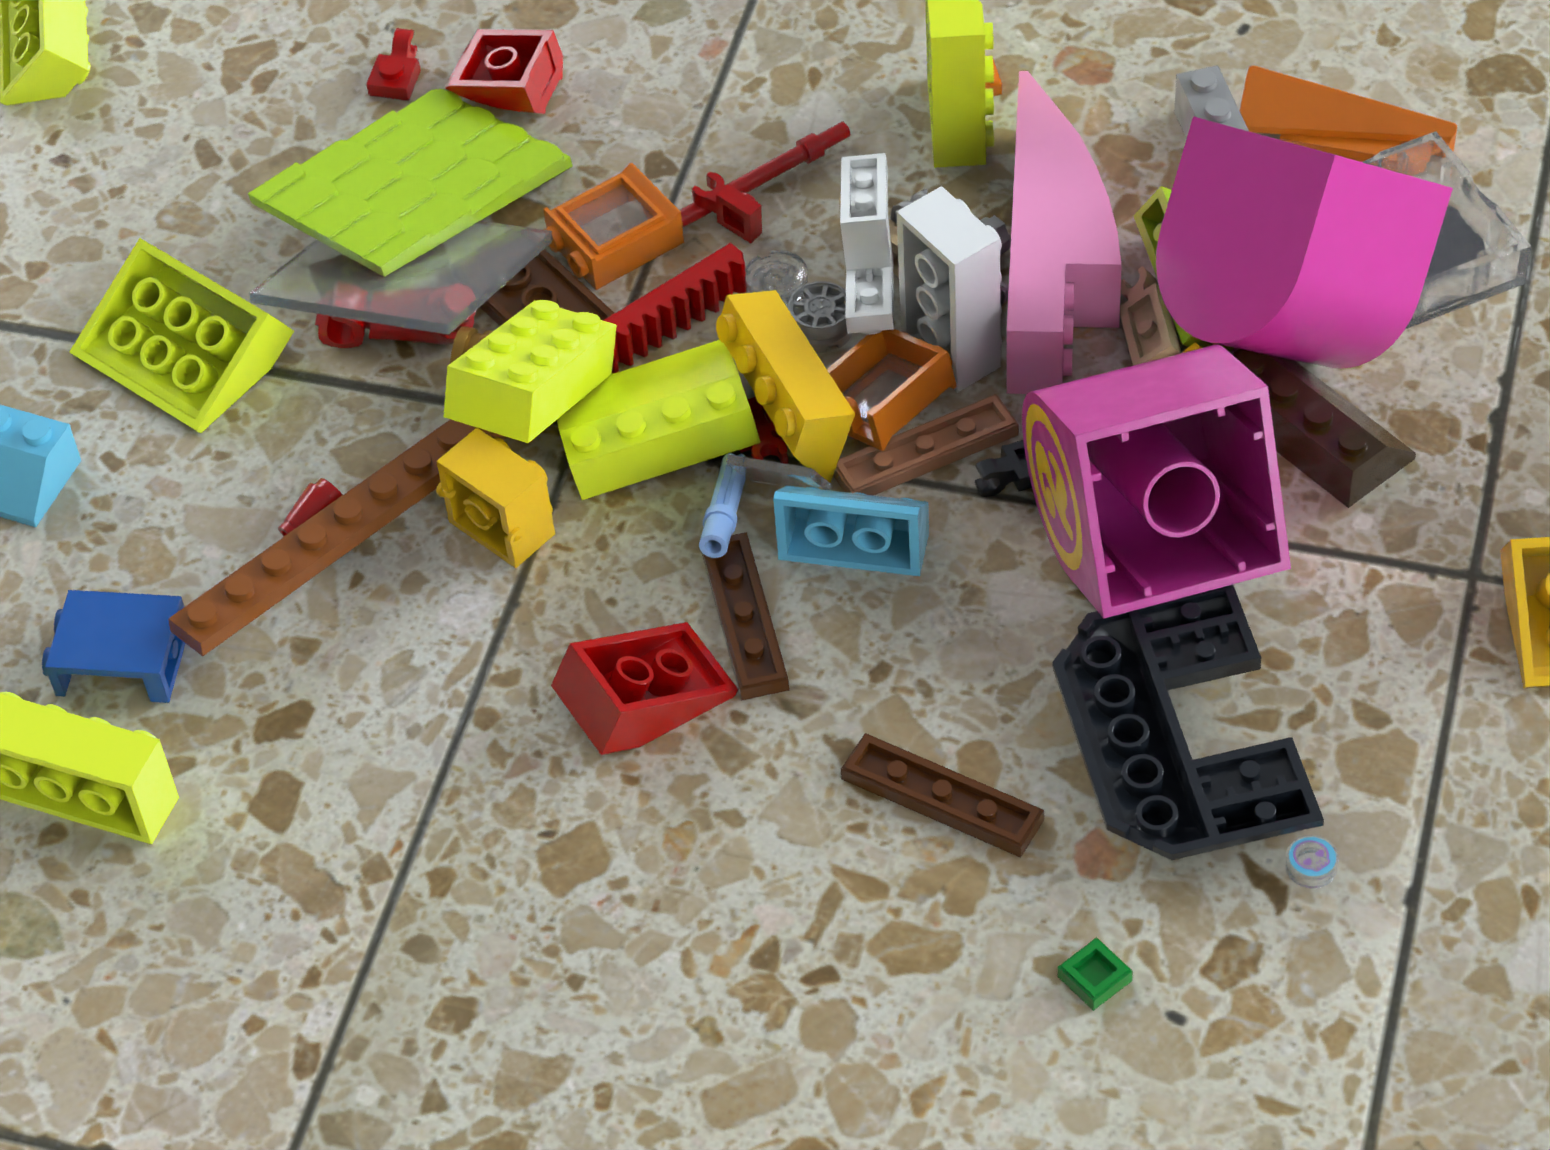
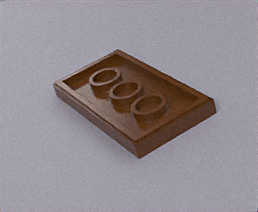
[451,229,614,326]

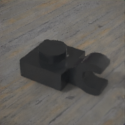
[975,440,1032,497]

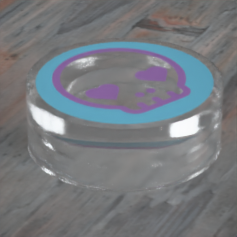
[1285,835,1339,888]

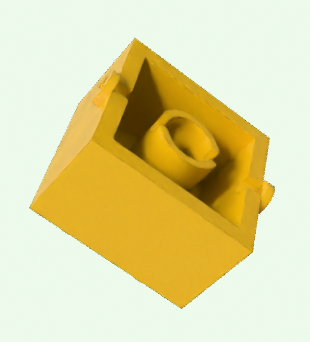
[436,428,555,568]

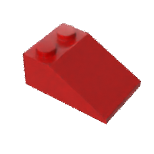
[551,622,739,755]

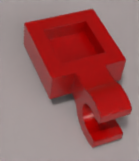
[366,28,421,101]
[692,172,762,244]

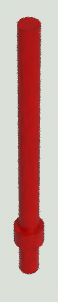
[680,121,851,228]

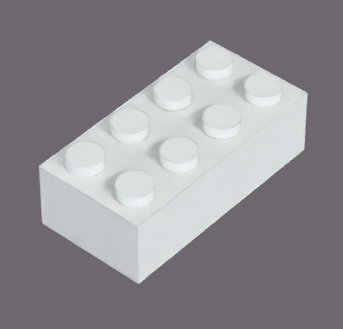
[897,186,1002,393]

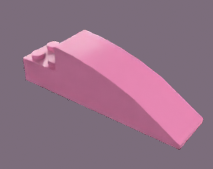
[1007,71,1122,394]

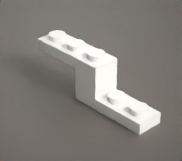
[840,153,894,335]

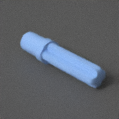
[699,452,748,558]

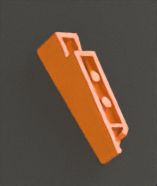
[1240,65,1457,173]

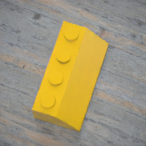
[716,290,855,484]

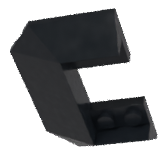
[1052,584,1324,860]

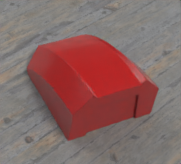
[444,29,563,114]

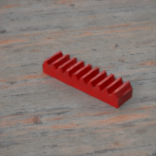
[603,242,748,374]

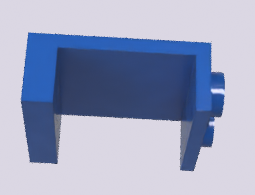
[42,590,186,703]

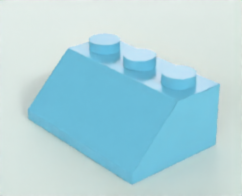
[0,405,81,527]
[773,486,929,576]

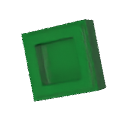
[1057,937,1133,1011]

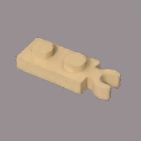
[1120,266,1181,365]

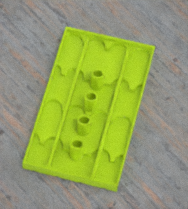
[248,89,573,277]

